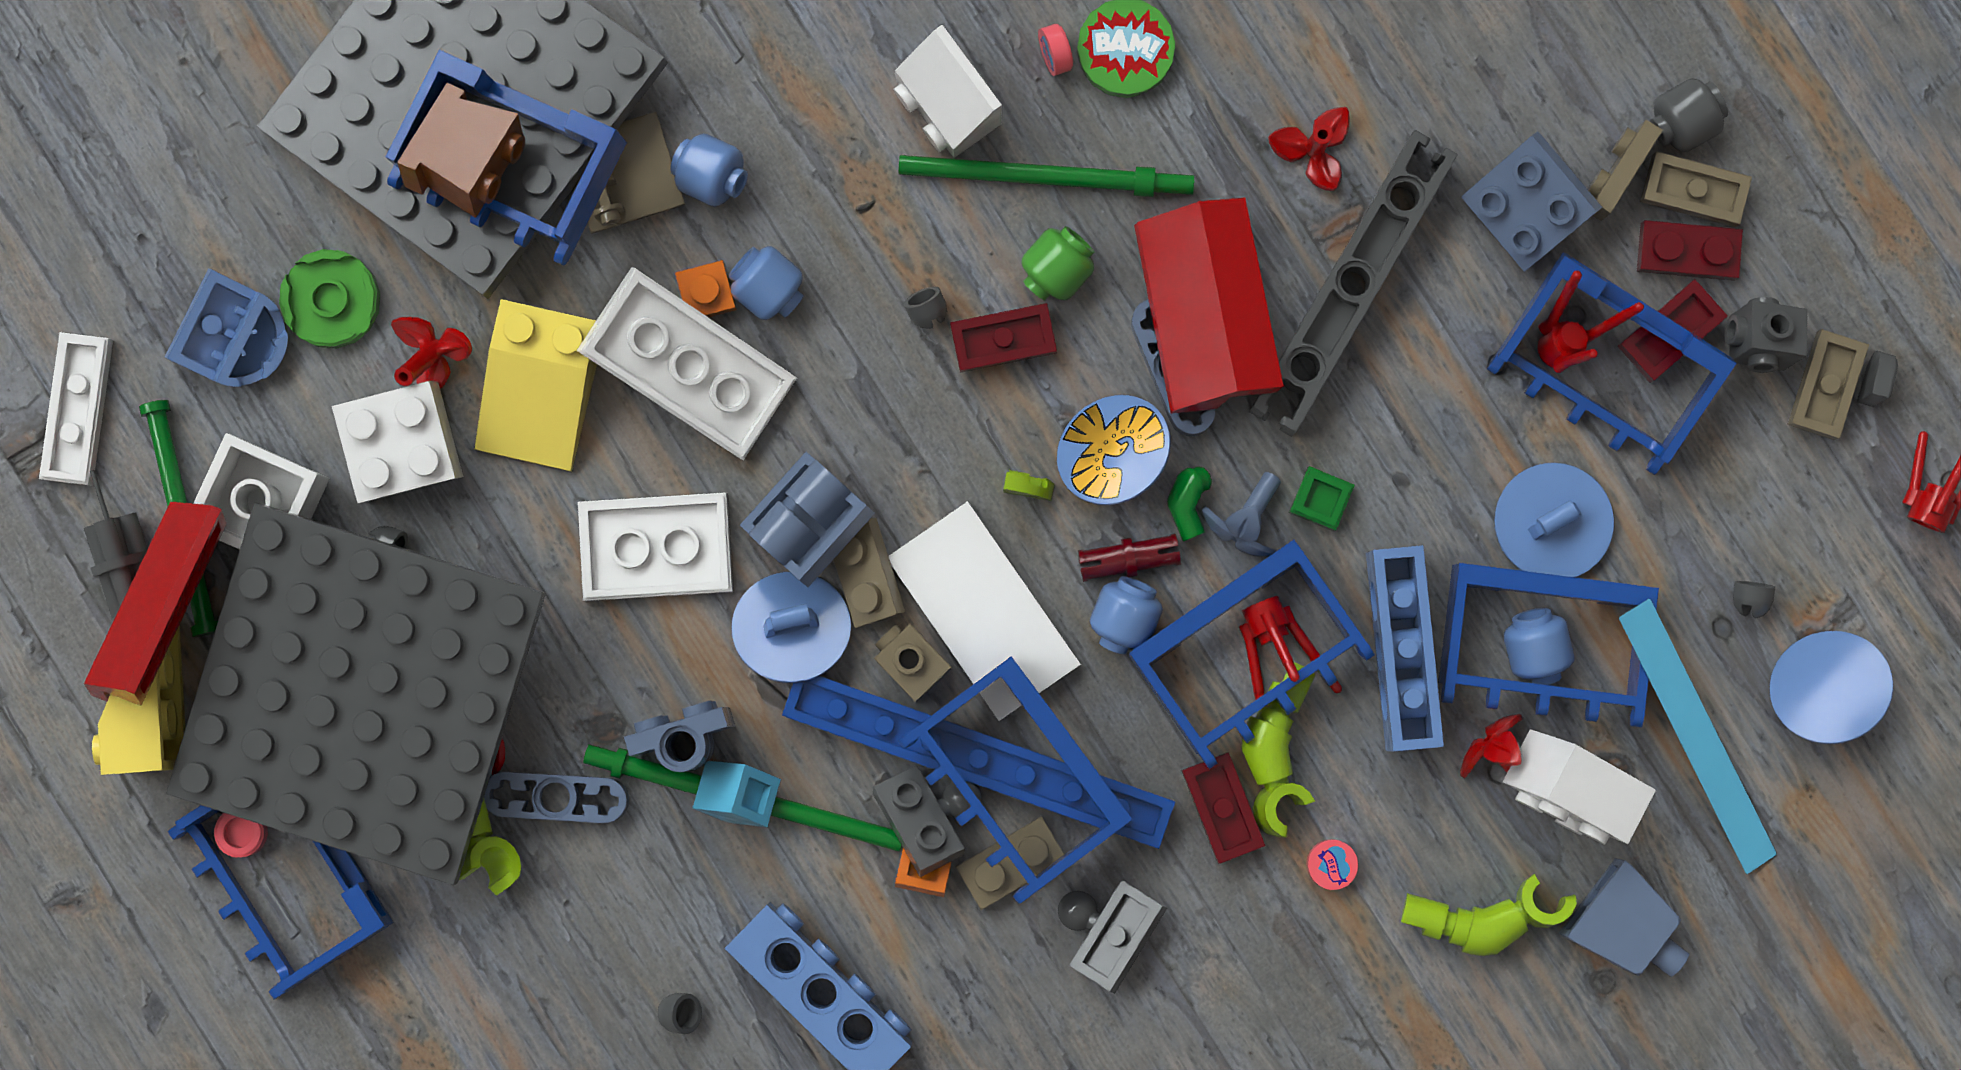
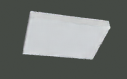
[578,493,733,601]

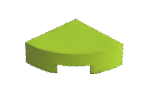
[1003,470,1055,501]

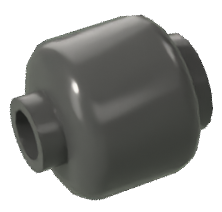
[1650,78,1728,152]

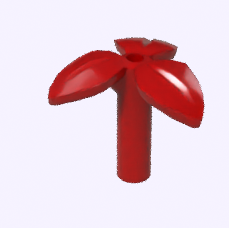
[1268,107,1350,191]
[391,317,472,389]
[1460,714,1523,779]

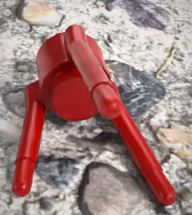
[1537,270,1644,373]
[1902,431,1961,533]
[1239,596,1342,707]

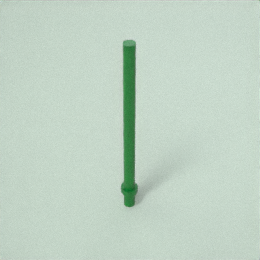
[583,744,901,852]

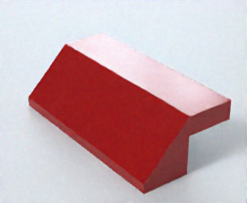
[1134,197,1284,413]
[84,502,227,706]

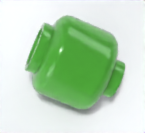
[1021,226,1095,301]

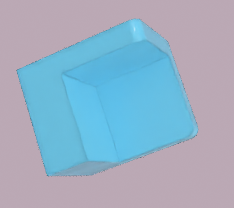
[693,761,781,827]

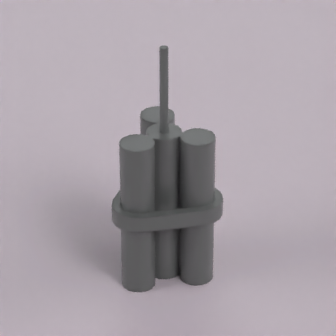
[84,470,148,618]

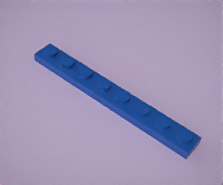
[782,676,1175,849]

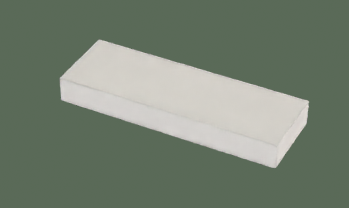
[39,332,113,486]

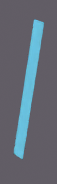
[1619,599,1776,874]

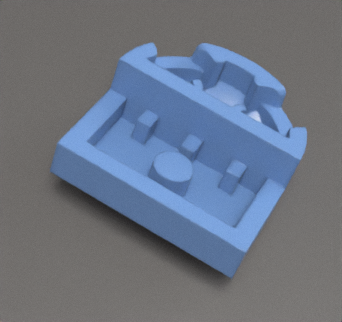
[165,268,288,387]

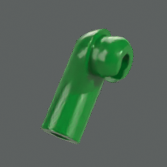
[1167,466,1212,542]

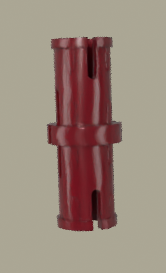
[1078,533,1181,582]

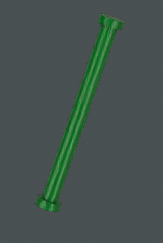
[139,400,218,637]

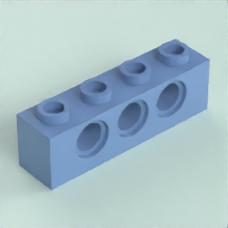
[1366,545,1444,752]
[724,902,912,1070]

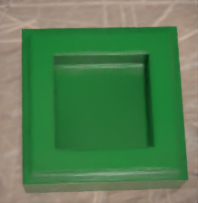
[1288,466,1355,531]

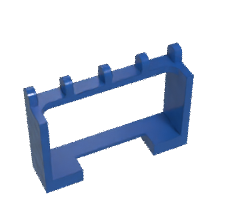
[385,50,627,266]
[1487,252,1737,475]
[1129,540,1375,769]
[1438,563,1659,728]
[898,656,1133,904]
[168,805,394,1000]

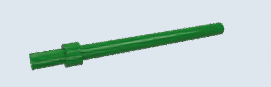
[898,155,1194,197]

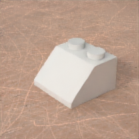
[893,25,1002,158]

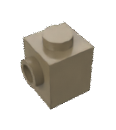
[874,624,952,702]

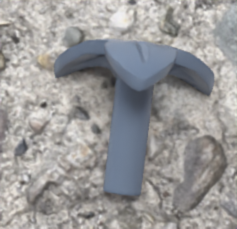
[1201,472,1281,556]

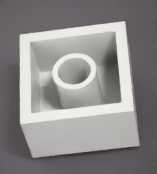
[332,381,463,503]
[193,433,330,550]
[1503,729,1656,845]

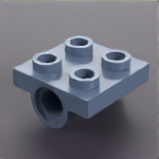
[1461,131,1602,272]
[740,452,875,587]
[624,700,736,772]

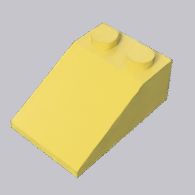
[474,299,597,472]
[92,627,186,775]

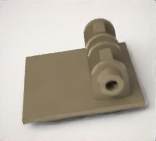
[576,112,685,234]

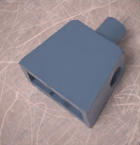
[1559,858,1689,977]

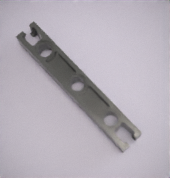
[1249,130,1458,437]

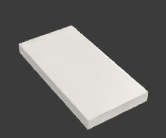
[577,267,797,460]
[889,501,1081,721]

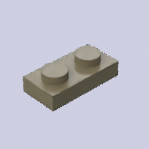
[1588,120,1663,221]
[1640,151,1752,227]
[1787,329,1869,440]
[834,518,906,628]
[956,816,1064,910]

